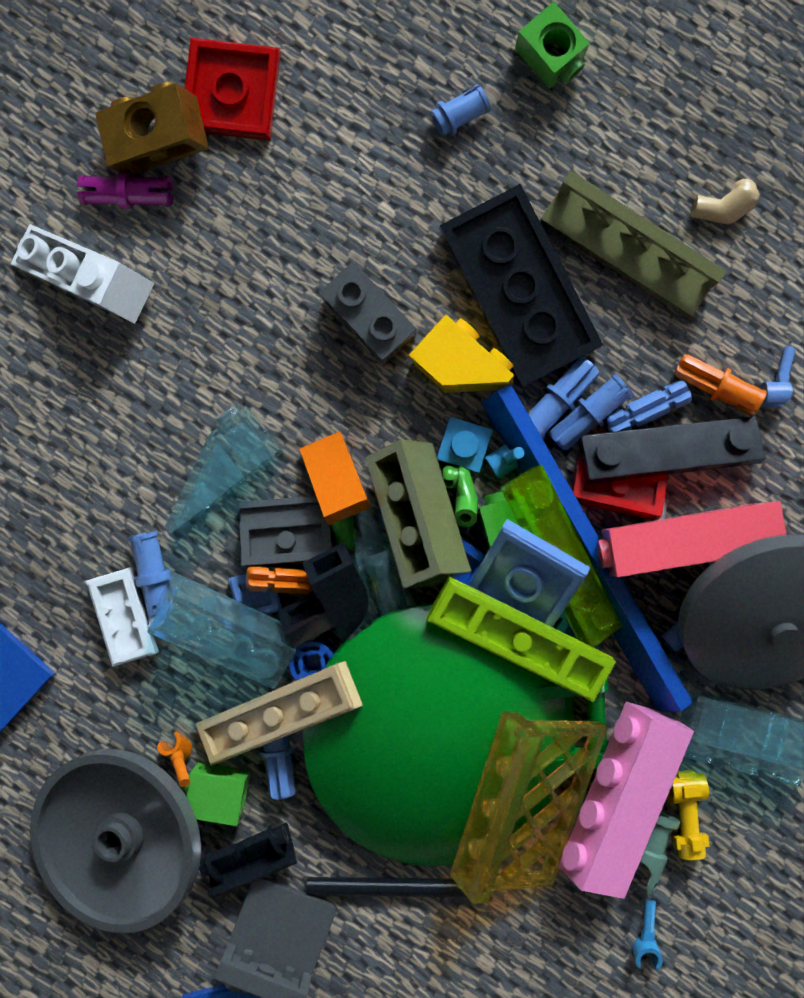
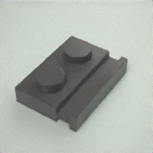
[239,496,333,570]

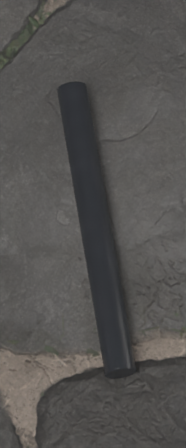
[307,877,486,898]

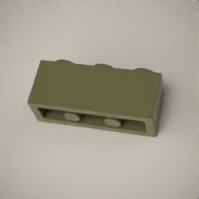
[366,439,471,589]

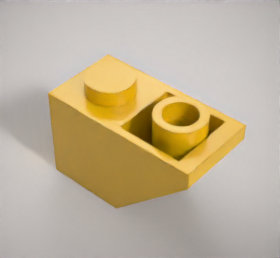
[409,315,514,393]

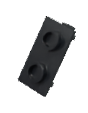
[199,822,297,898]

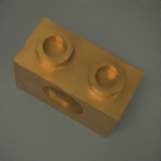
[95,82,209,175]

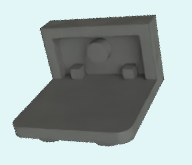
[214,877,336,998]

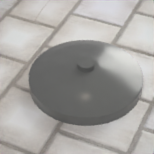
[678,534,804,690]
[30,749,201,934]

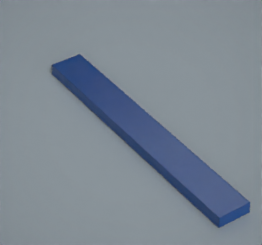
[481,384,692,712]

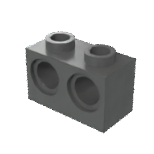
[319,261,416,366]

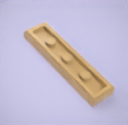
[195,661,362,766]

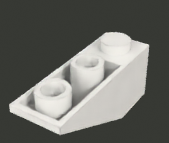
[11,224,154,324]

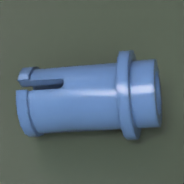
[430,84,491,137]

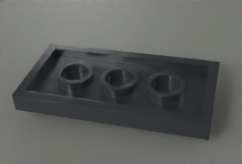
[439,184,603,388]

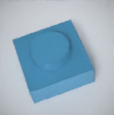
[437,416,493,473]

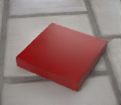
[185,37,281,141]

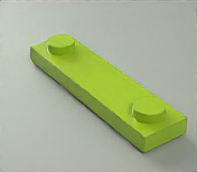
[427,576,616,702]

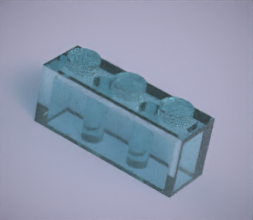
[147,572,296,689]
[680,689,804,786]

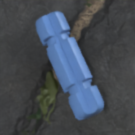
[604,381,692,433]

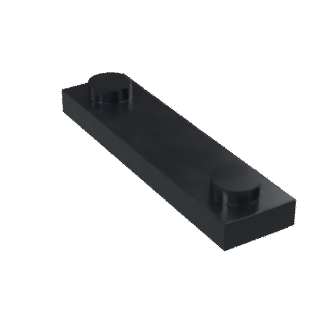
[578,416,766,484]

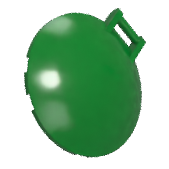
[303,602,609,866]

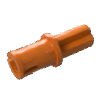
[675,355,767,417]

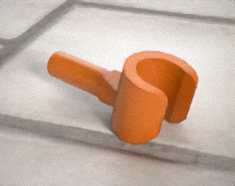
[157,731,192,787]

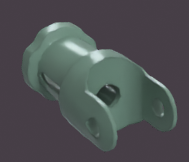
[640,811,681,896]

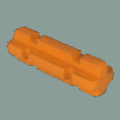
[245,566,314,595]

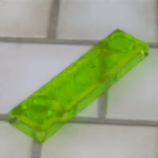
[500,465,623,648]

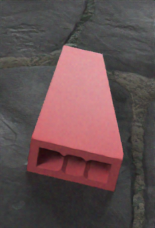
[597,501,787,577]

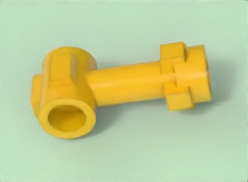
[667,770,710,860]

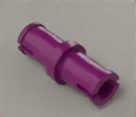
[77,172,174,209]

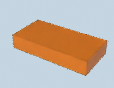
[299,431,371,525]

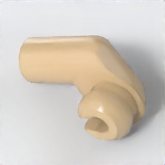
[691,179,760,224]

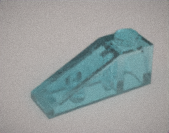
[165,406,284,534]

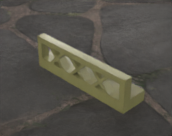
[540,170,727,318]

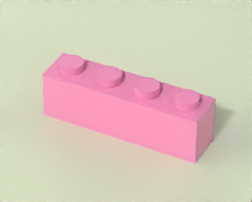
[558,701,694,899]

